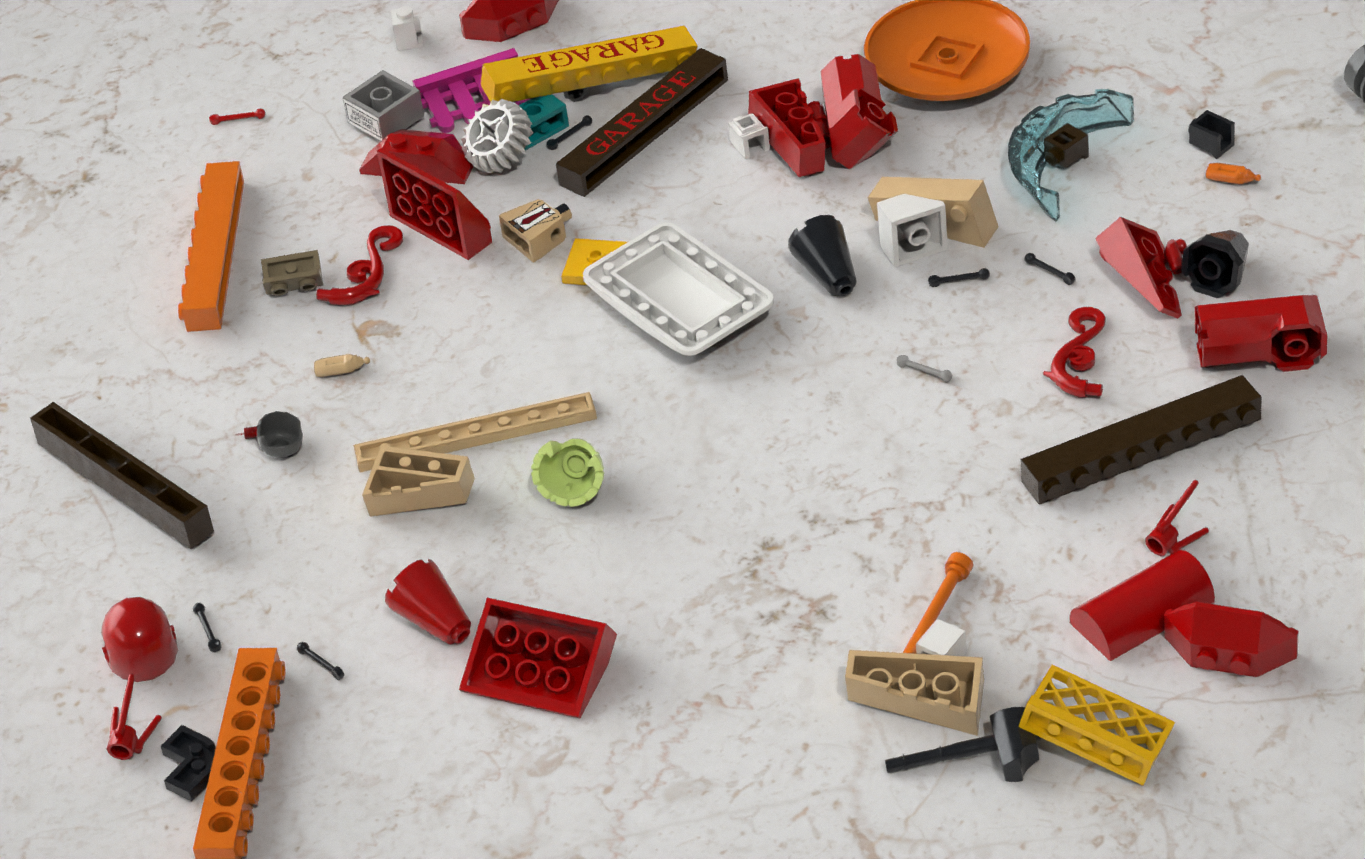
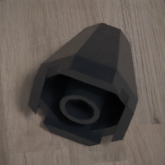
[1181,230,1249,298]

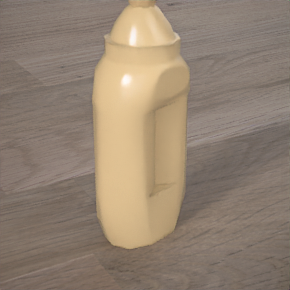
[314,354,370,377]

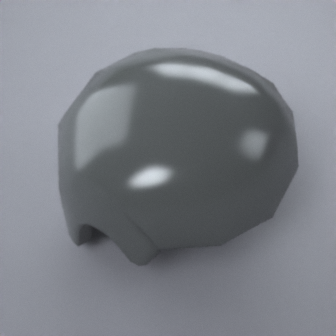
[257,411,303,457]

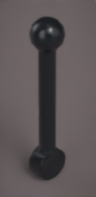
[547,115,593,150]
[1024,253,1076,285]
[928,268,990,287]
[193,603,222,652]
[297,642,344,680]

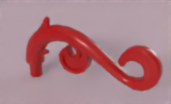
[316,225,403,305]
[1043,307,1106,398]

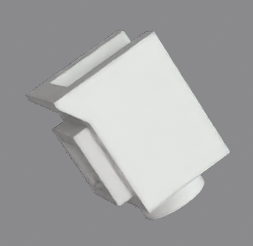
[728,114,770,159]

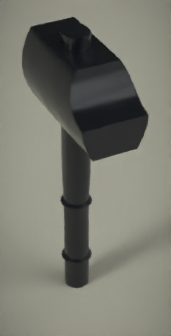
[885,707,1042,782]

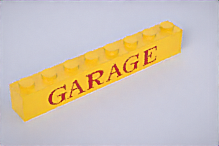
[481,25,698,102]

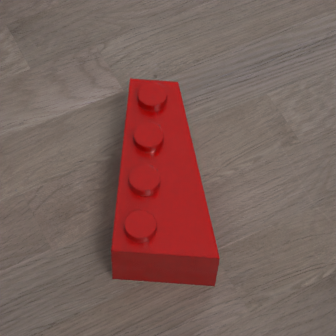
[748,78,826,177]

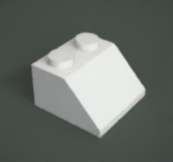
[877,194,948,267]

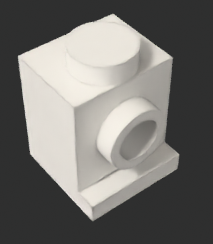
[391,6,424,51]

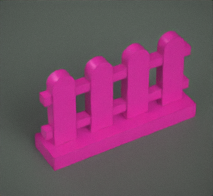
[412,48,531,133]

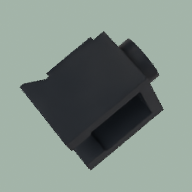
[1188,110,1235,159]

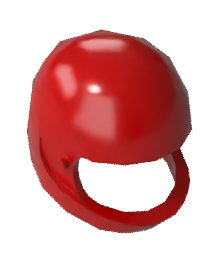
[101,597,178,682]

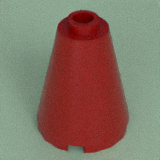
[385,559,471,645]

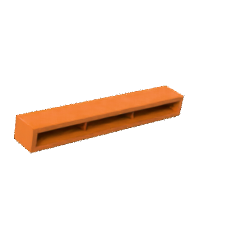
[178,161,245,332]

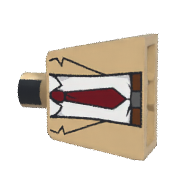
[499,199,572,263]

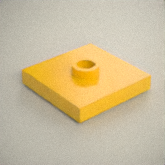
[561,238,627,285]

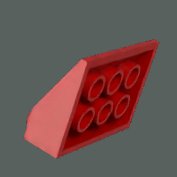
[377,148,492,260]
[459,597,617,719]

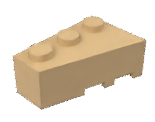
[362,446,475,517]

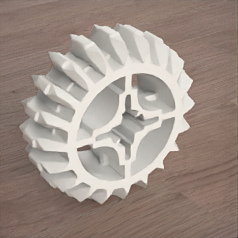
[460,99,533,174]

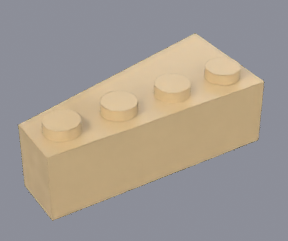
[845,650,984,736]

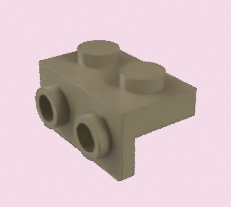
[261,250,323,296]

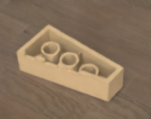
[867,177,999,248]

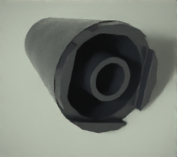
[788,215,857,296]

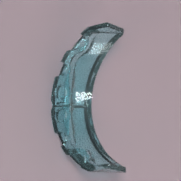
[1008,89,1134,222]

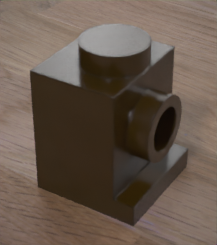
[1044,123,1089,168]

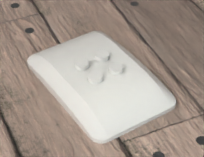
[583,222,774,356]

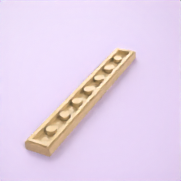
[353,392,597,472]

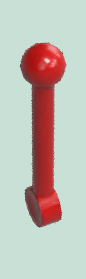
[209,108,266,125]

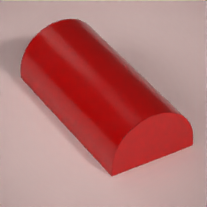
[1070,550,1215,661]

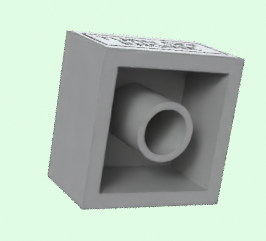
[343,70,424,141]

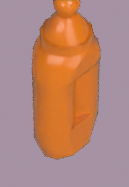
[1206,163,1261,185]

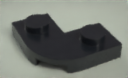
[161,725,216,801]

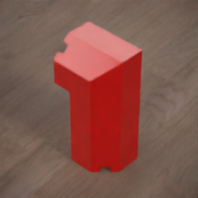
[821,54,898,169]
[1195,295,1328,372]

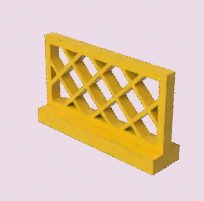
[1018,664,1175,786]

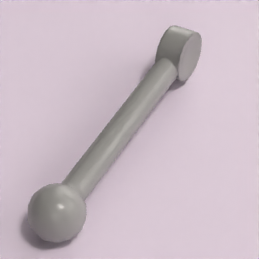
[897,355,952,382]

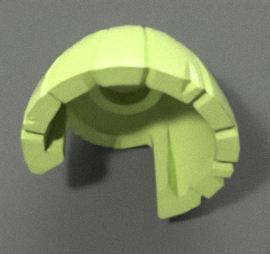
[531,438,604,507]

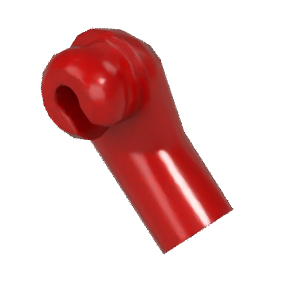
[1165,239,1187,274]

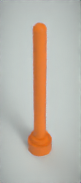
[903,552,974,654]

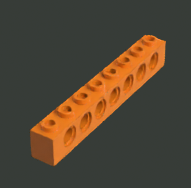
[193,648,286,859]

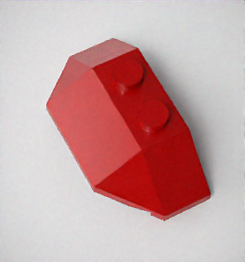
[459,0,559,42]
[359,129,473,185]
[1164,602,1299,677]

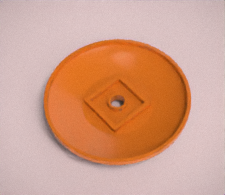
[864,0,1030,101]

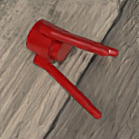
[1145,480,1209,556]
[106,674,162,760]

